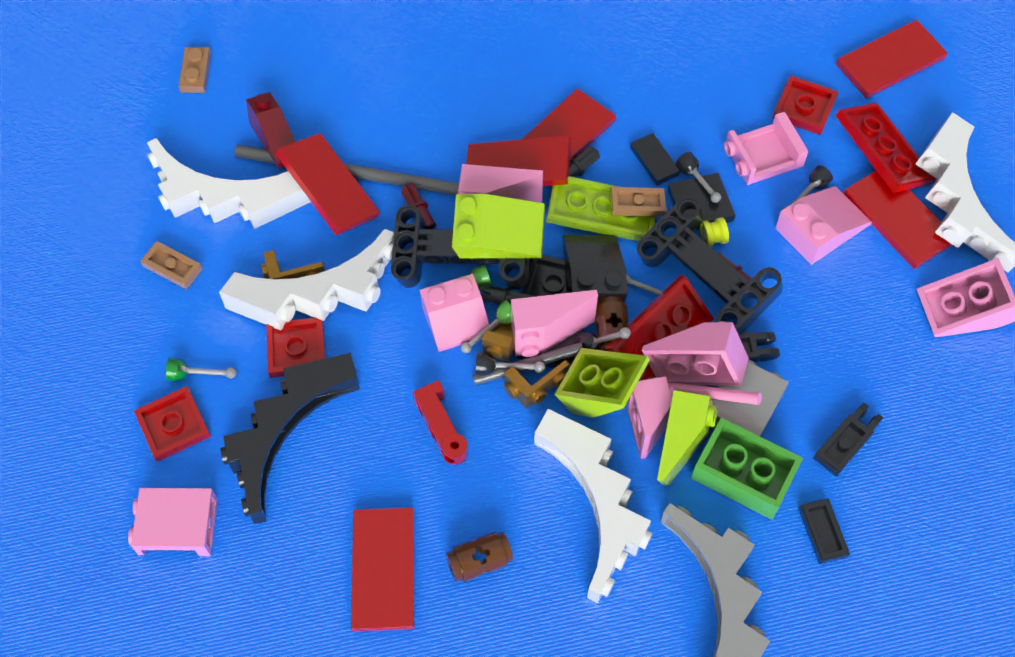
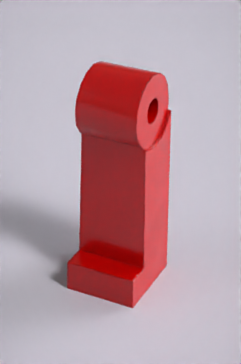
[413,380,468,465]

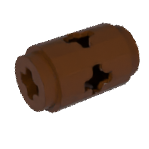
[595,296,629,351]
[445,531,513,582]

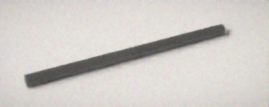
[235,144,459,196]

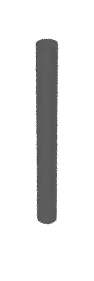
[472,342,583,386]

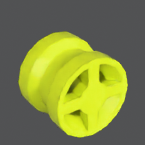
[700,217,729,247]

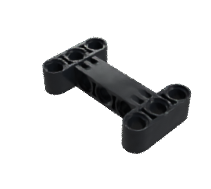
[637,197,783,333]
[391,205,530,290]

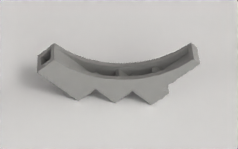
[660,503,770,657]

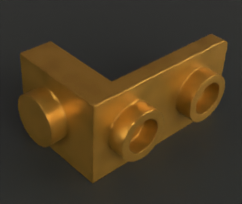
[261,250,325,279]
[482,318,515,363]
[503,360,570,409]

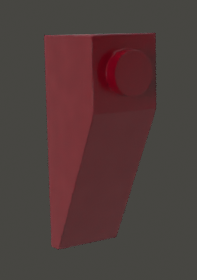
[246,92,295,169]

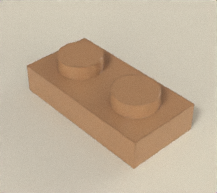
[178,47,211,93]
[610,187,667,217]
[140,241,203,290]

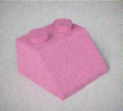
[420,274,489,352]
[627,376,674,459]

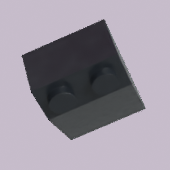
[562,235,628,303]

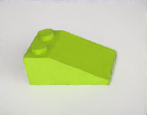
[452,194,545,258]
[555,348,650,418]
[657,390,718,486]

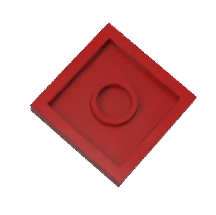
[772,75,839,135]
[266,318,325,378]
[134,386,211,462]

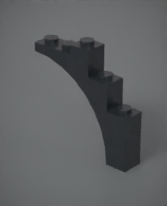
[220,353,360,524]

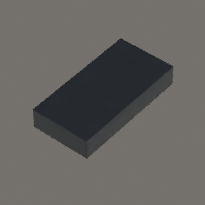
[630,133,680,186]
[798,498,850,565]

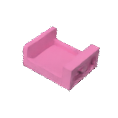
[724,112,808,185]
[128,488,218,556]

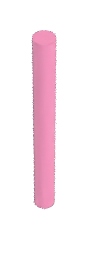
[667,382,762,405]

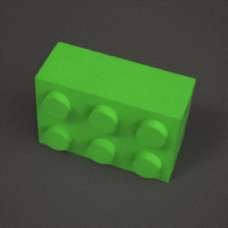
[691,418,803,520]

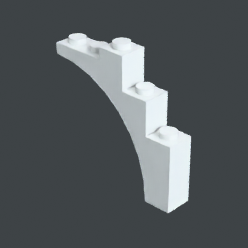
[916,112,1015,273]
[147,138,311,229]
[219,229,394,330]
[534,409,653,603]

